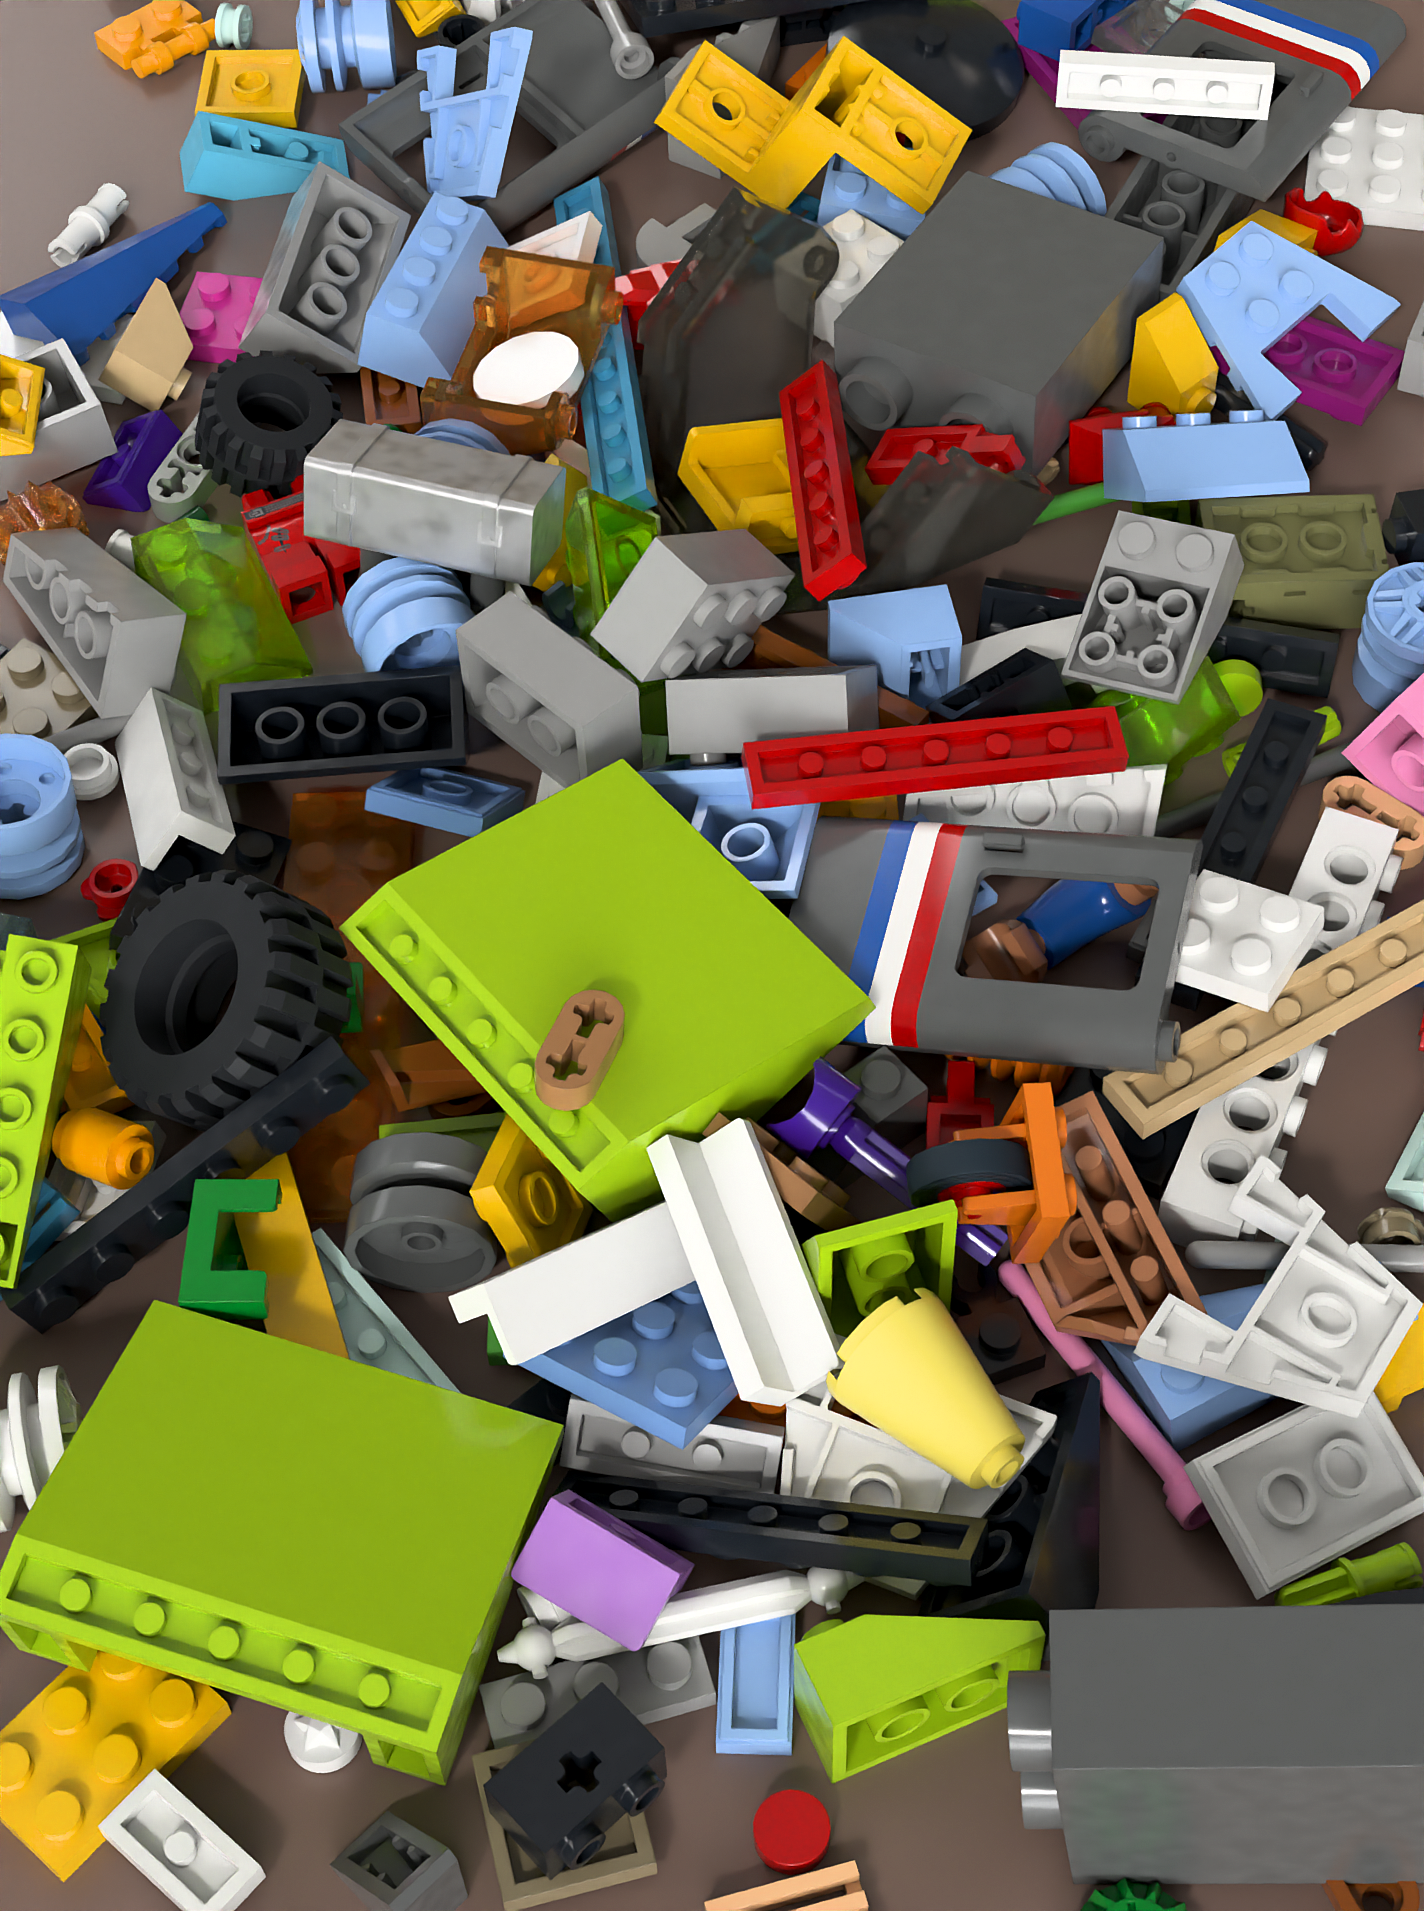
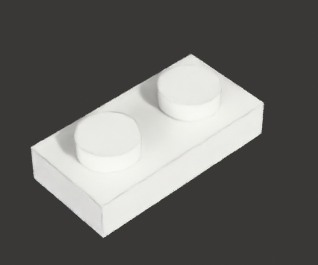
[98,1769,266,1911]

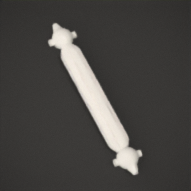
[497,1567,864,1679]

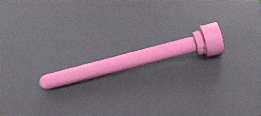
[998,1260,1212,1531]

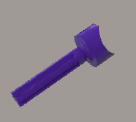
[765,1056,1008,1267]

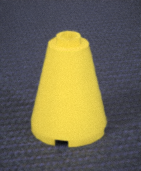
[826,1287,1025,1489]

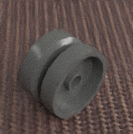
[343,1132,498,1293]

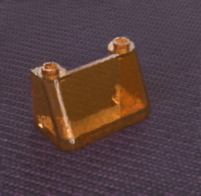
[420,246,623,456]

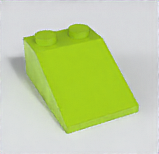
[800,1199,958,1338]
[794,1614,1046,1784]

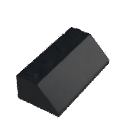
[217,665,470,785]

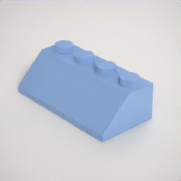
[357,192,509,401]

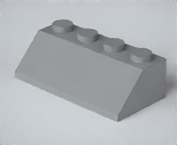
[238,161,411,374]

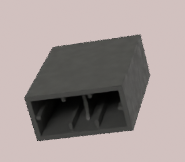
[834,170,1164,483]
[1007,1603,1424,1884]

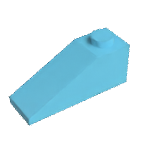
[179,111,350,201]

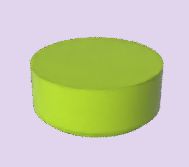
[1201,659,1263,718]

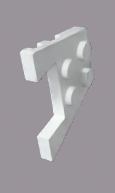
[1134,1154,1423,1418]
[780,1334,1057,1601]

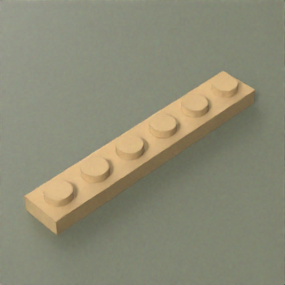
[1102,899,1424,1140]

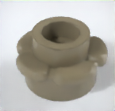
[1357,1207,1424,1245]

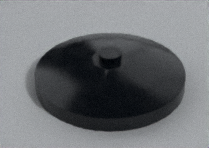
[825,0,1024,142]

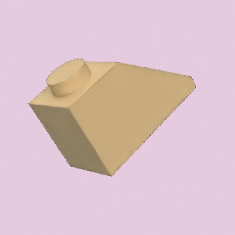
[98,278,194,411]

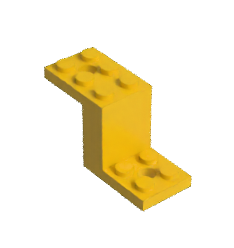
[654,36,972,215]

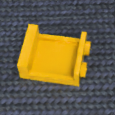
[677,418,799,554]

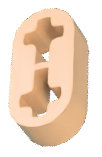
[1318,776,1424,870]

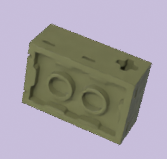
[1195,494,1390,630]

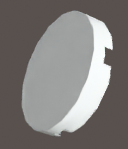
[473,332,584,421]

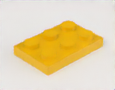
[0,1650,232,1883]

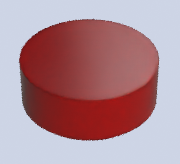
[753,1789,831,1875]

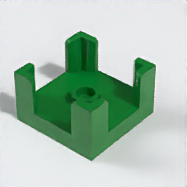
[178,1179,283,1324]

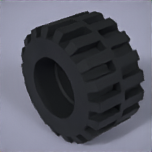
[195,350,343,500]

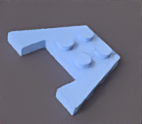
[417,27,533,202]
[1176,221,1401,421]

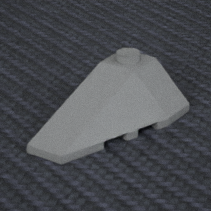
[665,15,780,179]

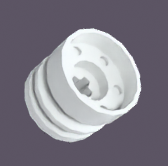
[0,1365,84,1533]

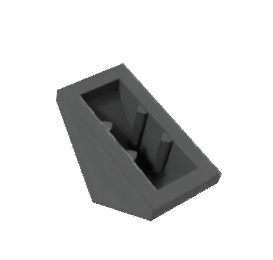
[329,1811,468,1911]

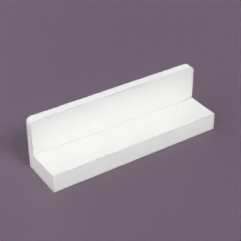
[1056,50,1275,120]
[115,687,236,871]
[646,1118,845,1407]
[448,1200,696,1365]

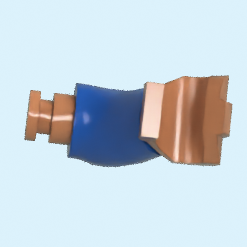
[962,879,1159,983]

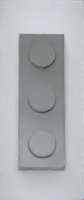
[559,1393,785,1494]
[479,1635,717,1749]

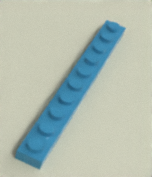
[553,176,658,529]

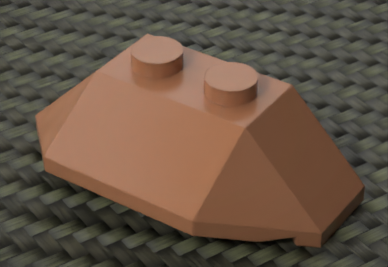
[1006,1090,1208,1346]

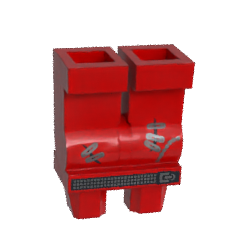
[241,474,360,626]

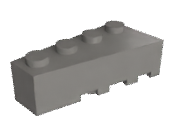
[3,527,187,719]

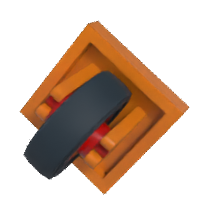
[906,1082,1077,1264]

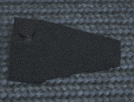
[918,1372,1100,1662]

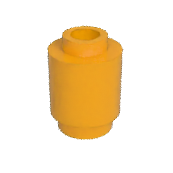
[52,1107,154,1190]

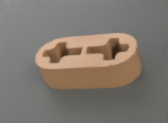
[534,990,625,1111]

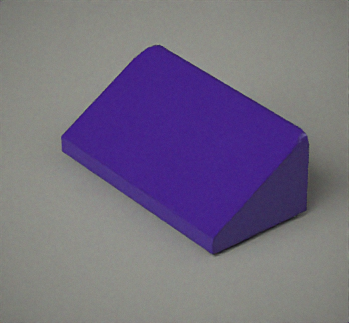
[82,409,183,512]

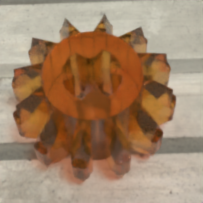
[0,480,90,566]

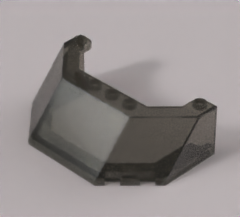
[637,186,1054,615]

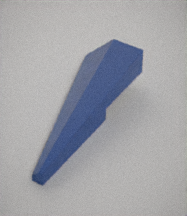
[0,202,227,367]

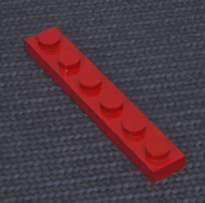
[779,359,867,601]
[741,706,1129,810]

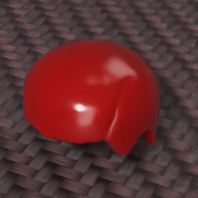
[1282,186,1364,257]

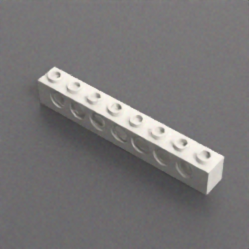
[1158,806,1403,1247]

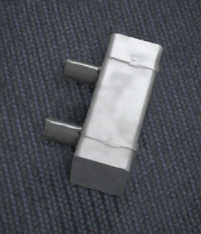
[304,419,566,613]

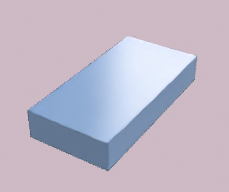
[716,1613,796,1756]

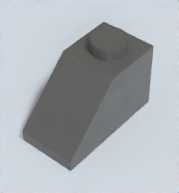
[802,1045,928,1189]

